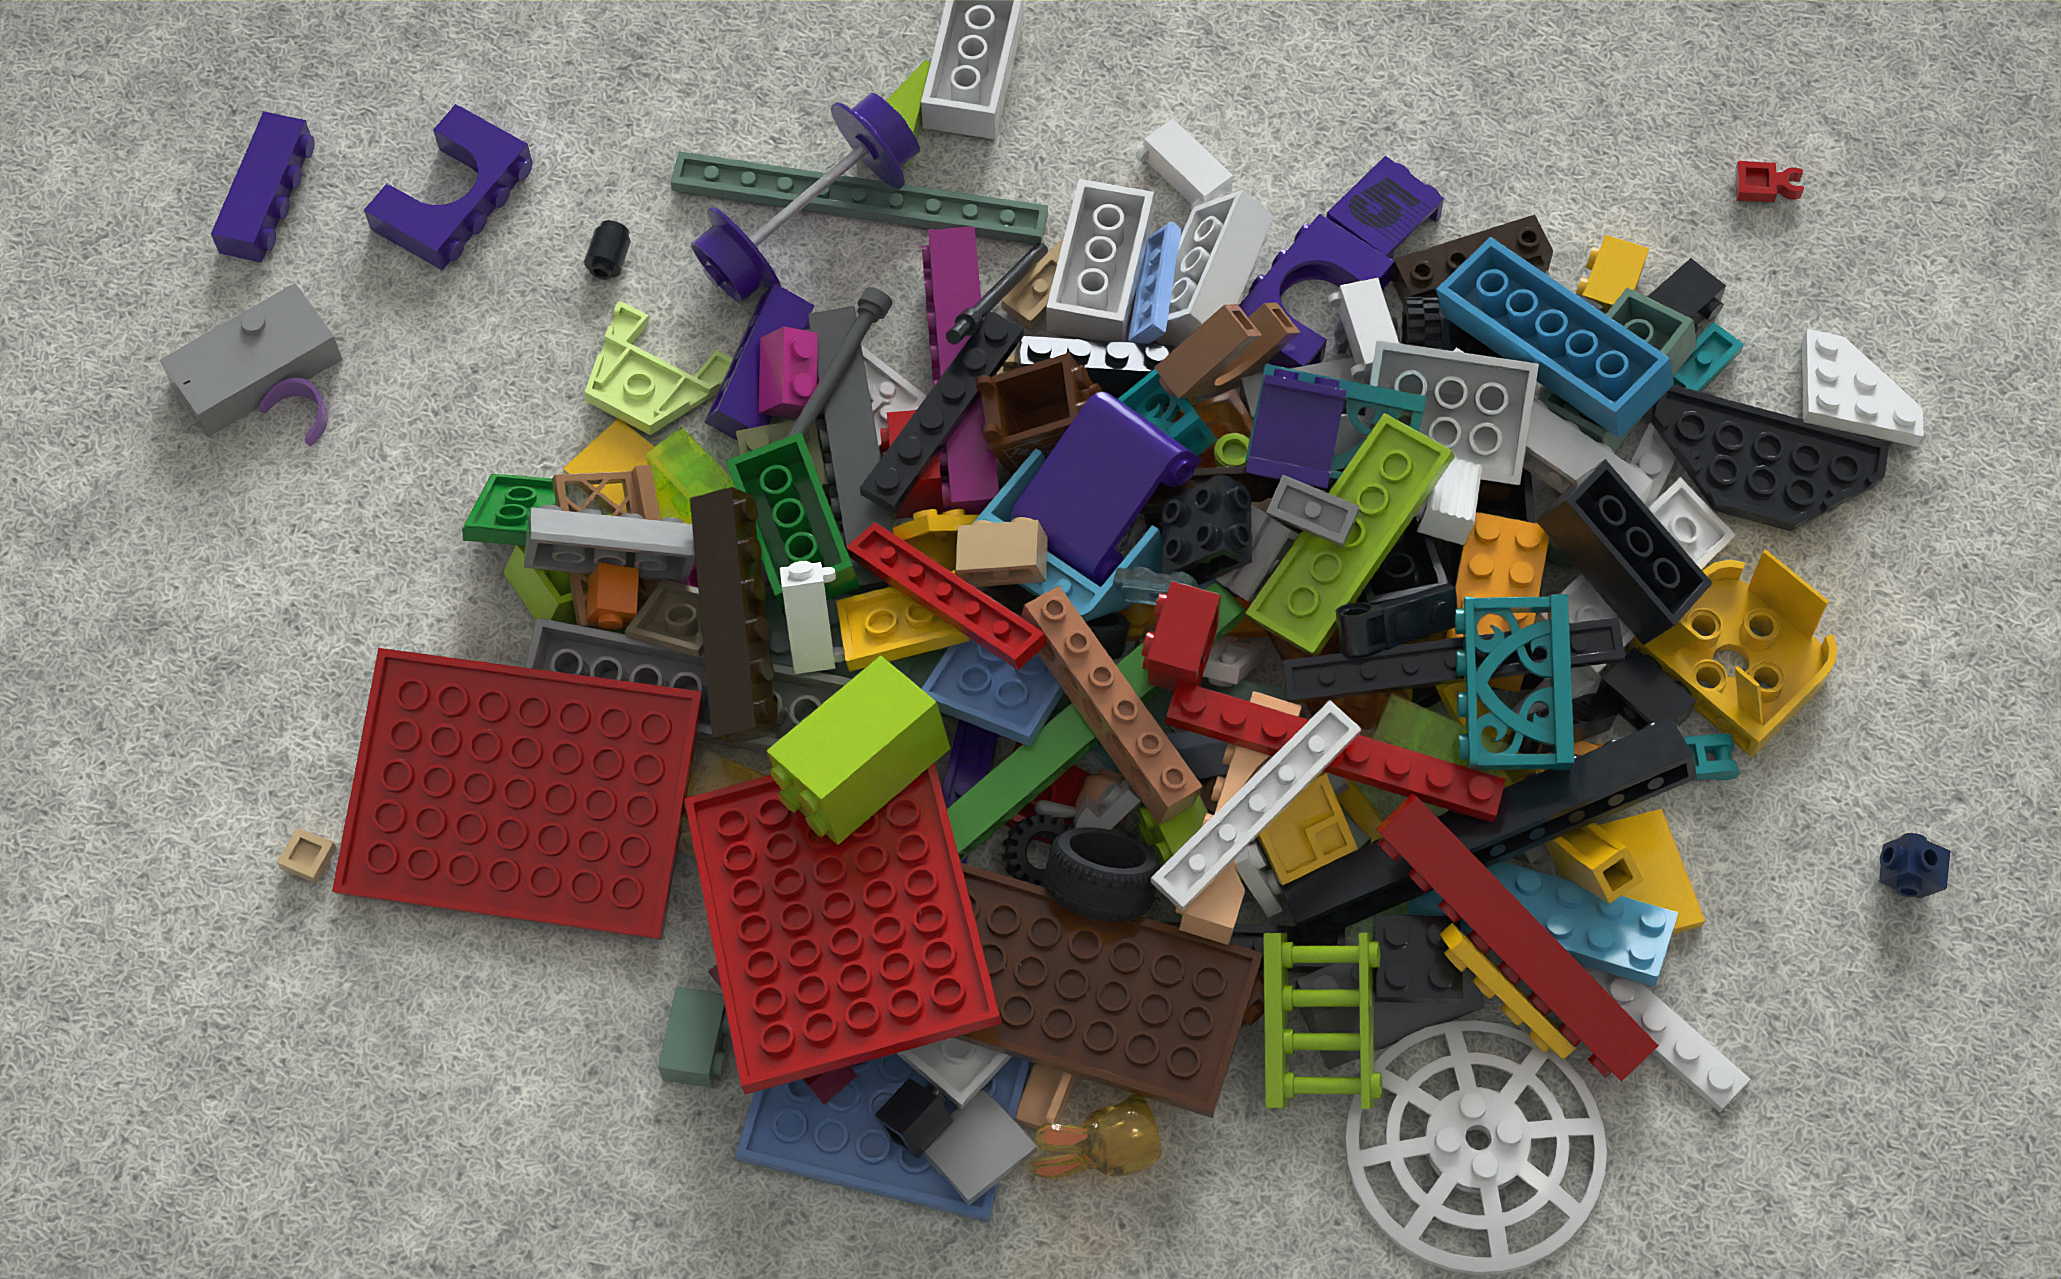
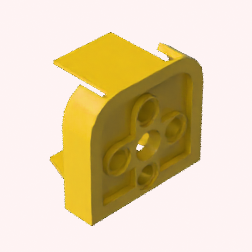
[1628,549,1837,758]

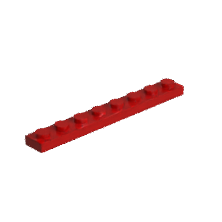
[1165,680,1506,823]

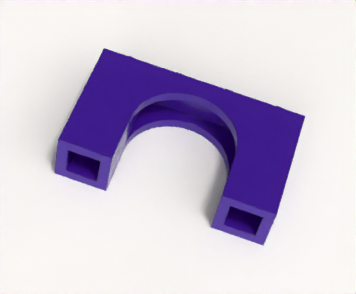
[364,104,533,271]
[1239,214,1394,369]

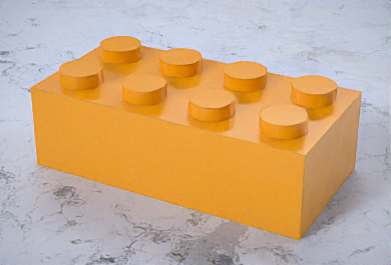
[1444,512,1549,692]

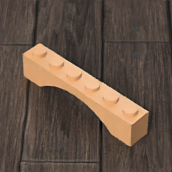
[1175,691,1302,945]

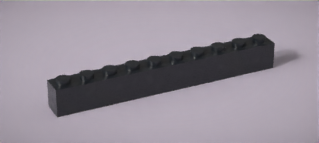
[1279,717,1697,945]

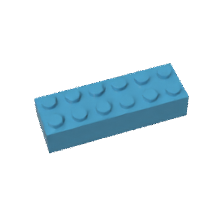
[1436,237,1674,439]

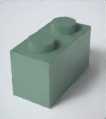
[658,986,731,1088]

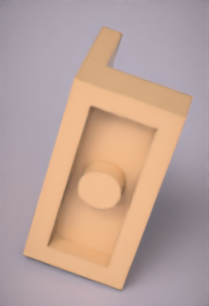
[1016,1063,1077,1132]

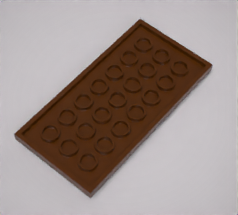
[953,863,1263,1118]

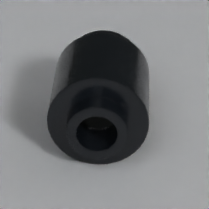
[584,220,631,280]

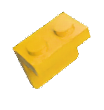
[893,509,979,577]

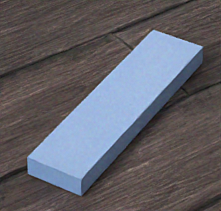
[1128,222,1181,344]

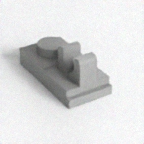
[1266,475,1360,547]

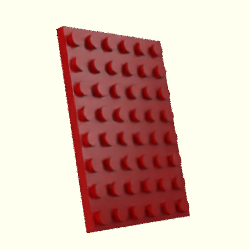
[332,648,704,940]
[684,762,1002,1094]

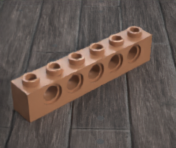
[1021,586,1203,826]

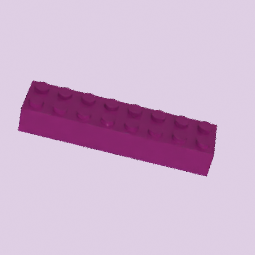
[922,227,999,515]

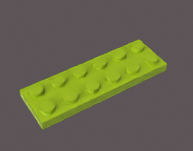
[1245,413,1455,657]

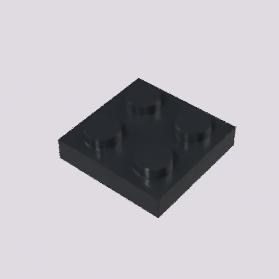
[1373,915,1464,1004]

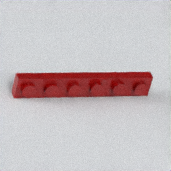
[846,522,1048,670]

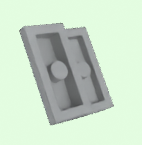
[923,1089,1037,1206]

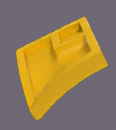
[1257,771,1358,886]

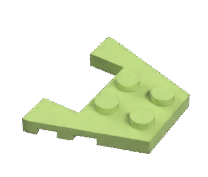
[585,301,733,435]

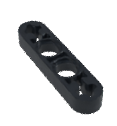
[1507,693,1619,754]

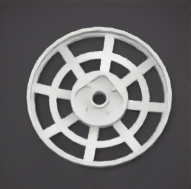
[1345,1020,1607,1275]

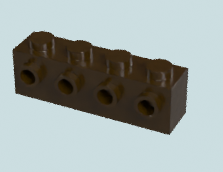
[1391,214,1553,306]

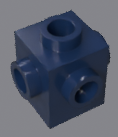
[1879,833,1951,898]

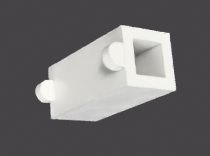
[1136,118,1233,210]
[1327,278,1399,384]
[780,561,845,674]

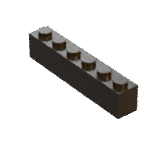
[690,487,778,744]

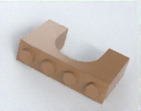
[1154,303,1301,399]

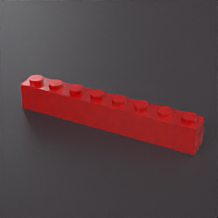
[1375,793,1659,1082]

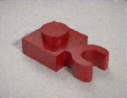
[1735,161,1804,203]

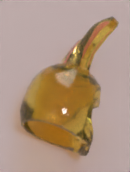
[1030,1094,1161,1180]

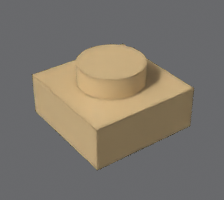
[277,827,337,884]

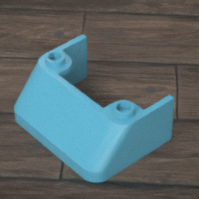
[974,448,1162,622]

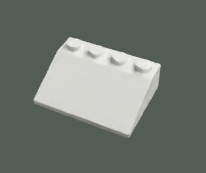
[1361,340,1539,485]

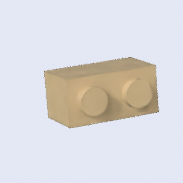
[956,517,1048,587]

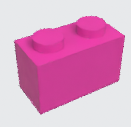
[759,326,818,420]

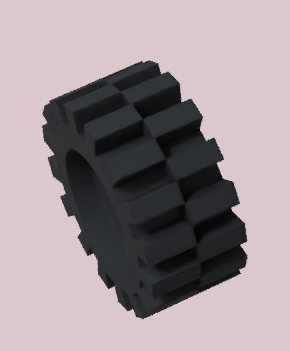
[1401,297,1441,349]
[1001,814,1074,887]

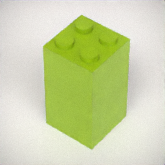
[767,655,950,845]

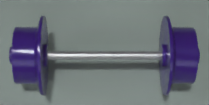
[691,93,920,303]

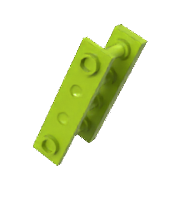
[1264,933,1383,1109]

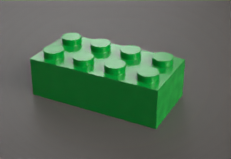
[726,432,861,616]

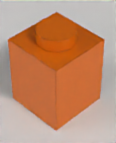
[586,562,639,630]

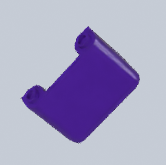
[1011,392,1202,587]

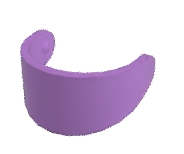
[259,377,328,446]

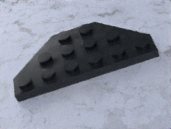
[1650,385,1890,531]

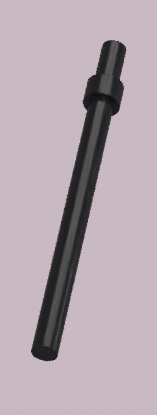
[946,243,1048,345]

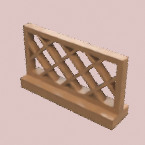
[552,465,661,629]

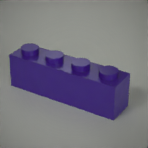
[211,111,315,263]
[704,283,815,440]

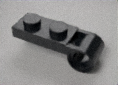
[1335,583,1458,656]

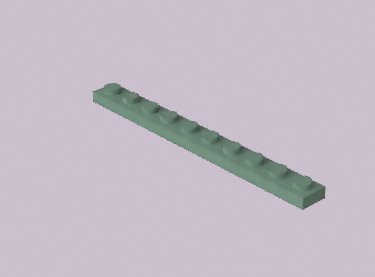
[670,151,1048,244]

